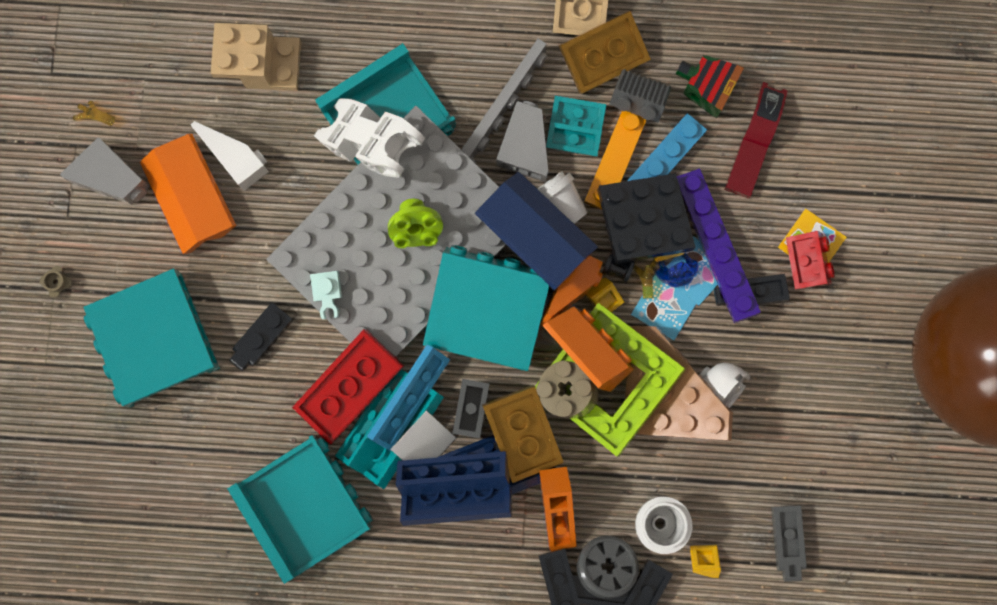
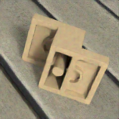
[211,23,301,91]

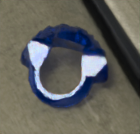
[655,253,699,288]

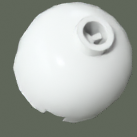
[700,363,750,408]

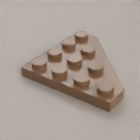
[625,326,733,441]

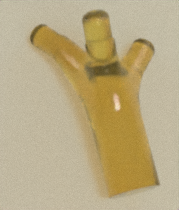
[73,101,115,126]
[633,259,658,299]

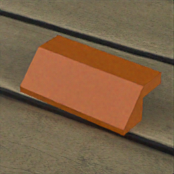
[140,134,236,254]

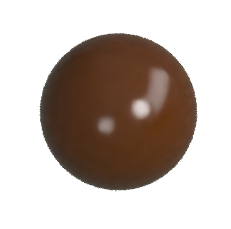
[911,264,997,448]

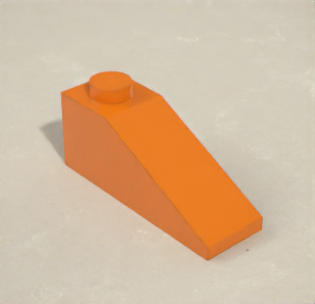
[540,256,603,326]
[539,467,577,551]

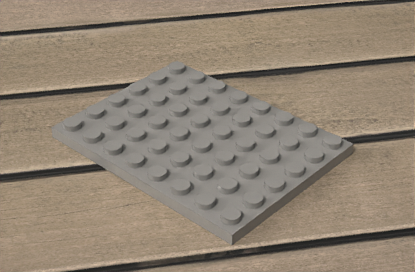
[266,106,506,357]

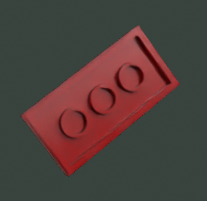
[292,329,404,445]

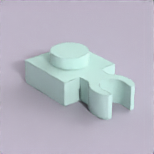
[310,271,342,319]

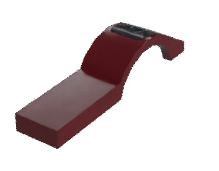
[724,82,788,199]

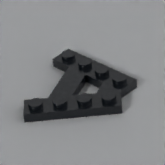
[538,548,673,605]

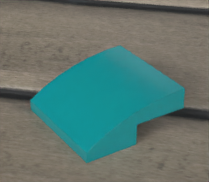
[546,96,606,156]

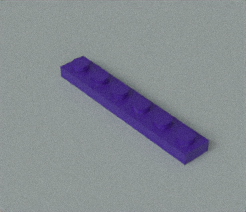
[677,168,761,324]

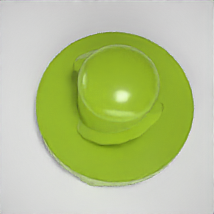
[387,198,443,249]

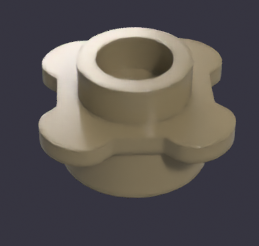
[40,266,72,298]

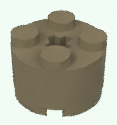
[536,361,599,418]

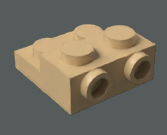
[553,0,608,35]

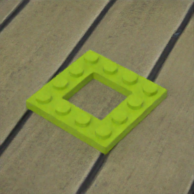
[535,303,686,457]

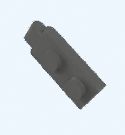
[771,505,806,582]

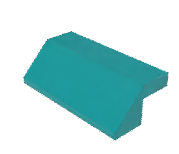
[335,369,444,489]

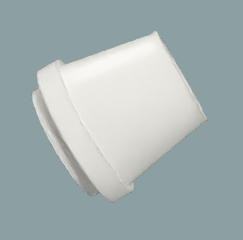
[538,171,588,223]
[635,496,692,554]

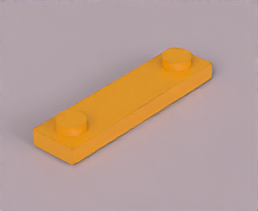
[584,111,646,210]

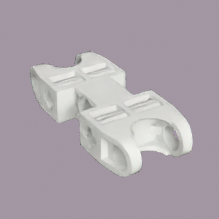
[314,99,425,178]

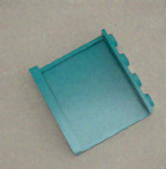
[315,43,456,165]
[423,245,549,371]
[83,268,220,408]
[227,435,373,584]

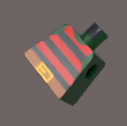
[676,55,744,118]

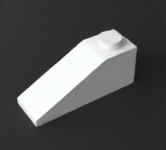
[190,121,269,191]

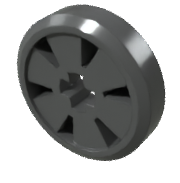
[577,536,639,599]

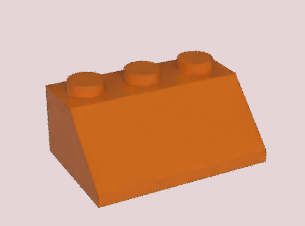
[543,307,634,392]

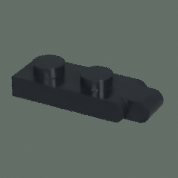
[713,274,790,309]
[229,302,294,371]

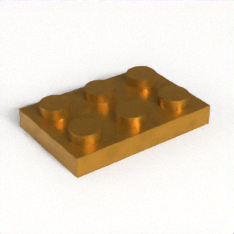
[558,11,651,94]
[482,385,564,483]

